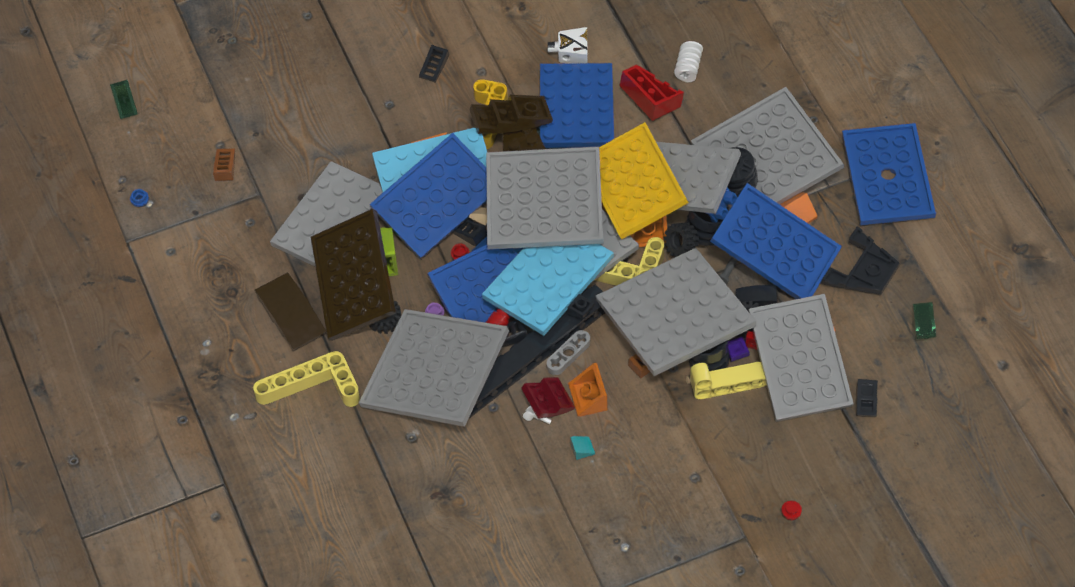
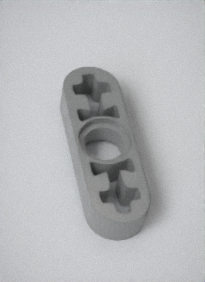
[547,330,590,375]

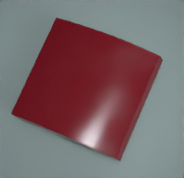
[521,377,575,418]

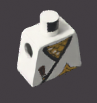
[548,27,588,63]

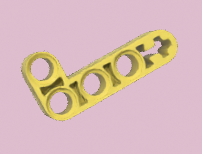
[690,362,766,399]

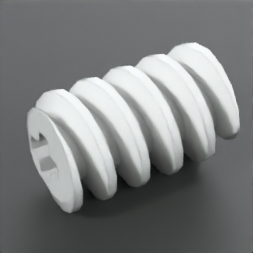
[674,41,703,82]

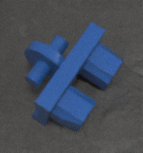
[707,187,738,222]

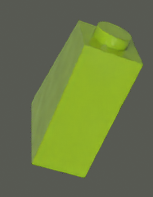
[380,228,399,276]

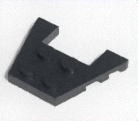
[821,226,900,295]

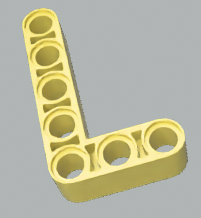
[595,237,664,286]
[253,351,360,407]

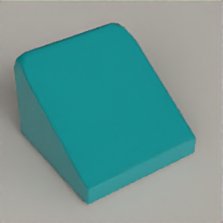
[570,436,595,460]

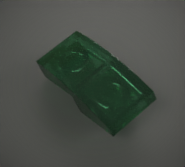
[913,302,936,339]

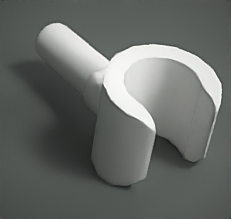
[523,406,552,424]

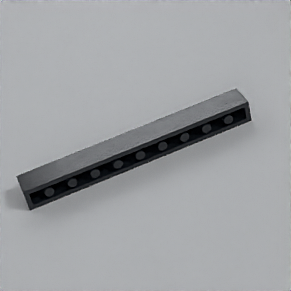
[469,284,605,418]

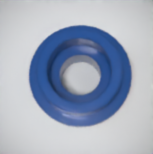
[130,189,149,207]

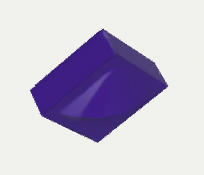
[728,337,750,362]

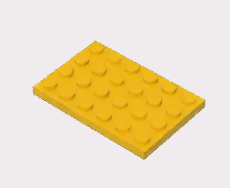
[599,122,689,240]

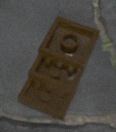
[470,94,553,134]
[254,272,327,351]

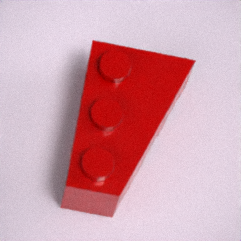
[620,64,684,121]

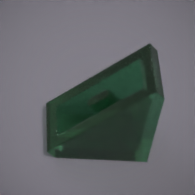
[110,79,138,119]

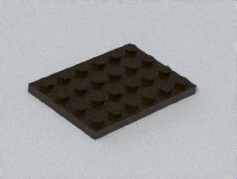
[311,208,396,341]

